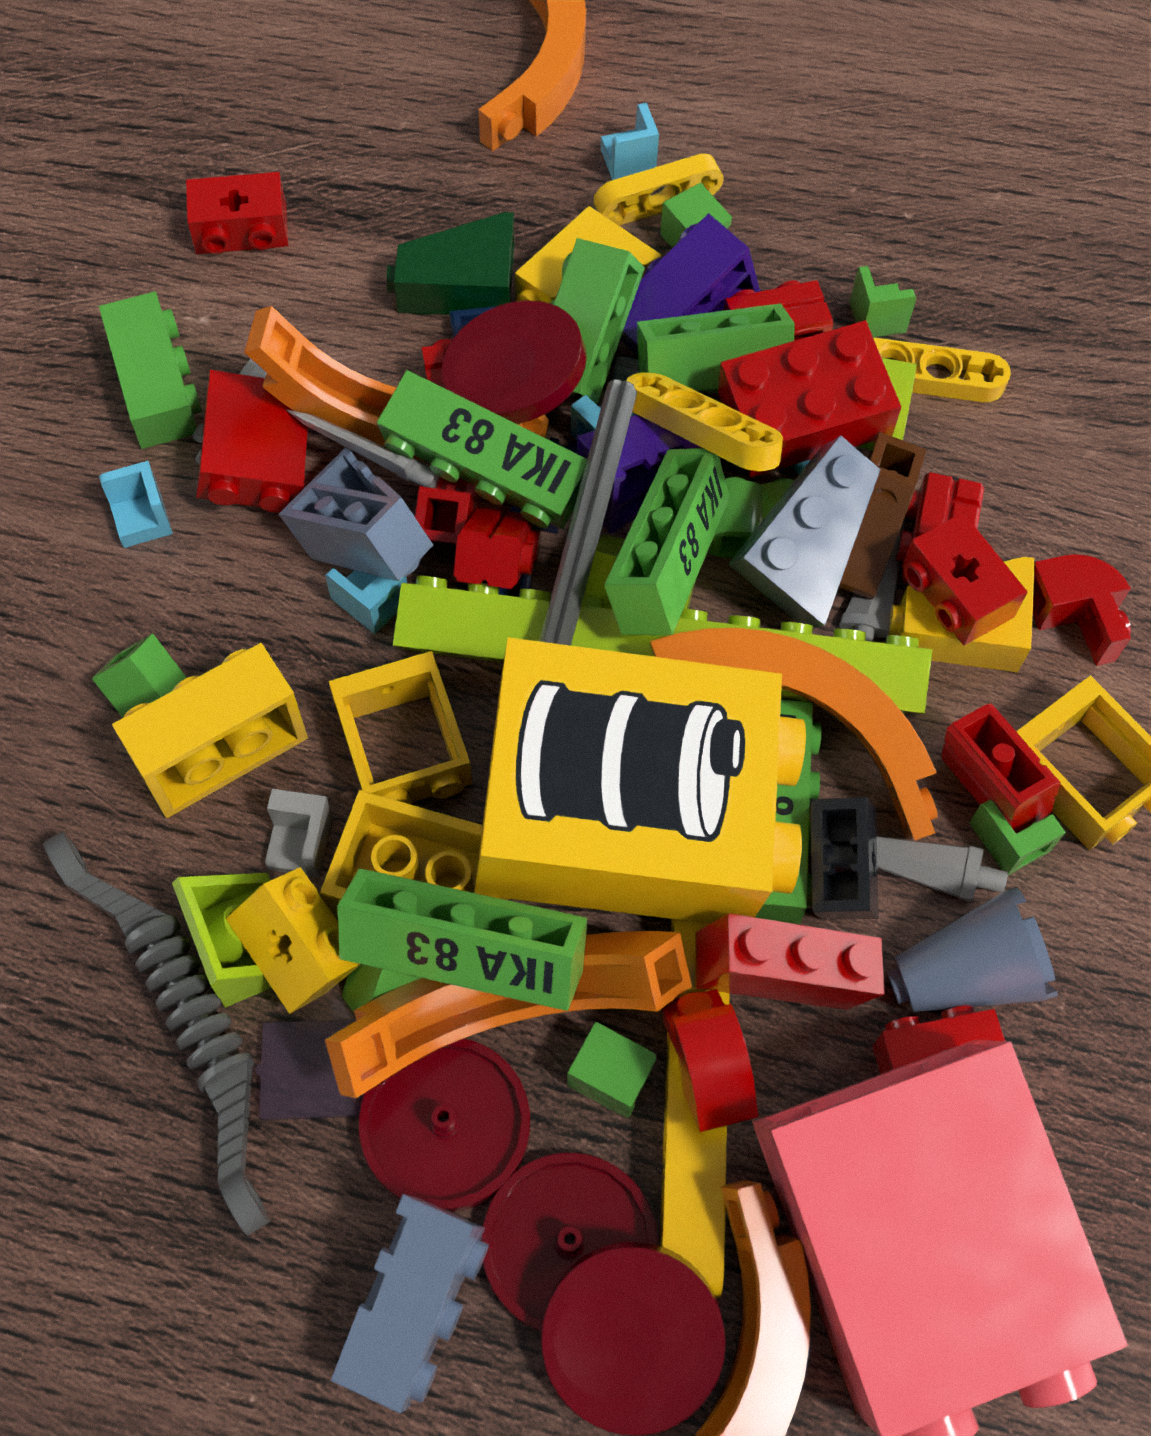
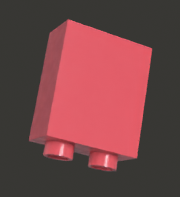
[752,1040,1128,1436]

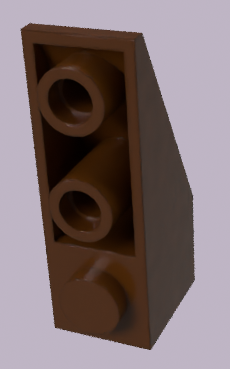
[839,432,927,600]

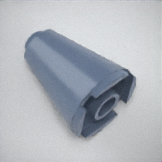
[887,888,1058,1012]

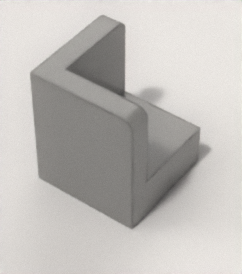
[265,789,333,877]

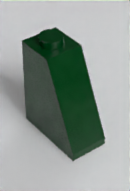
[387,212,515,315]

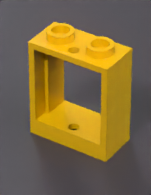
[329,651,473,805]
[1016,675,1151,851]

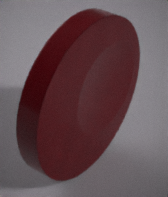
[442,301,587,424]
[359,1038,530,1213]
[482,1153,658,1333]
[542,1242,725,1435]

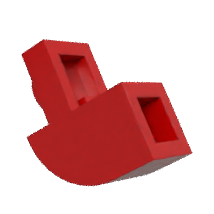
[415,463,480,546]
[1032,554,1131,666]
[661,989,758,1132]

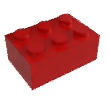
[718,320,902,477]

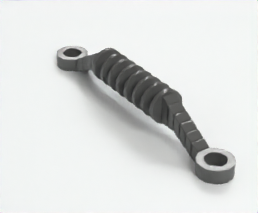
[43,830,270,1236]

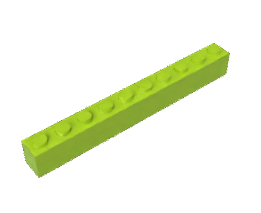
[393,576,933,716]

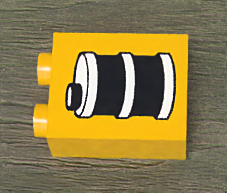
[474,637,806,923]

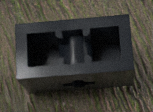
[811,797,879,920]

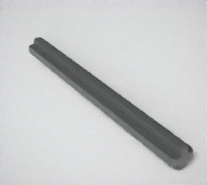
[539,379,637,646]

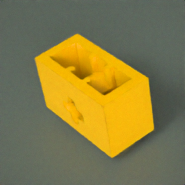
[226,867,361,1014]

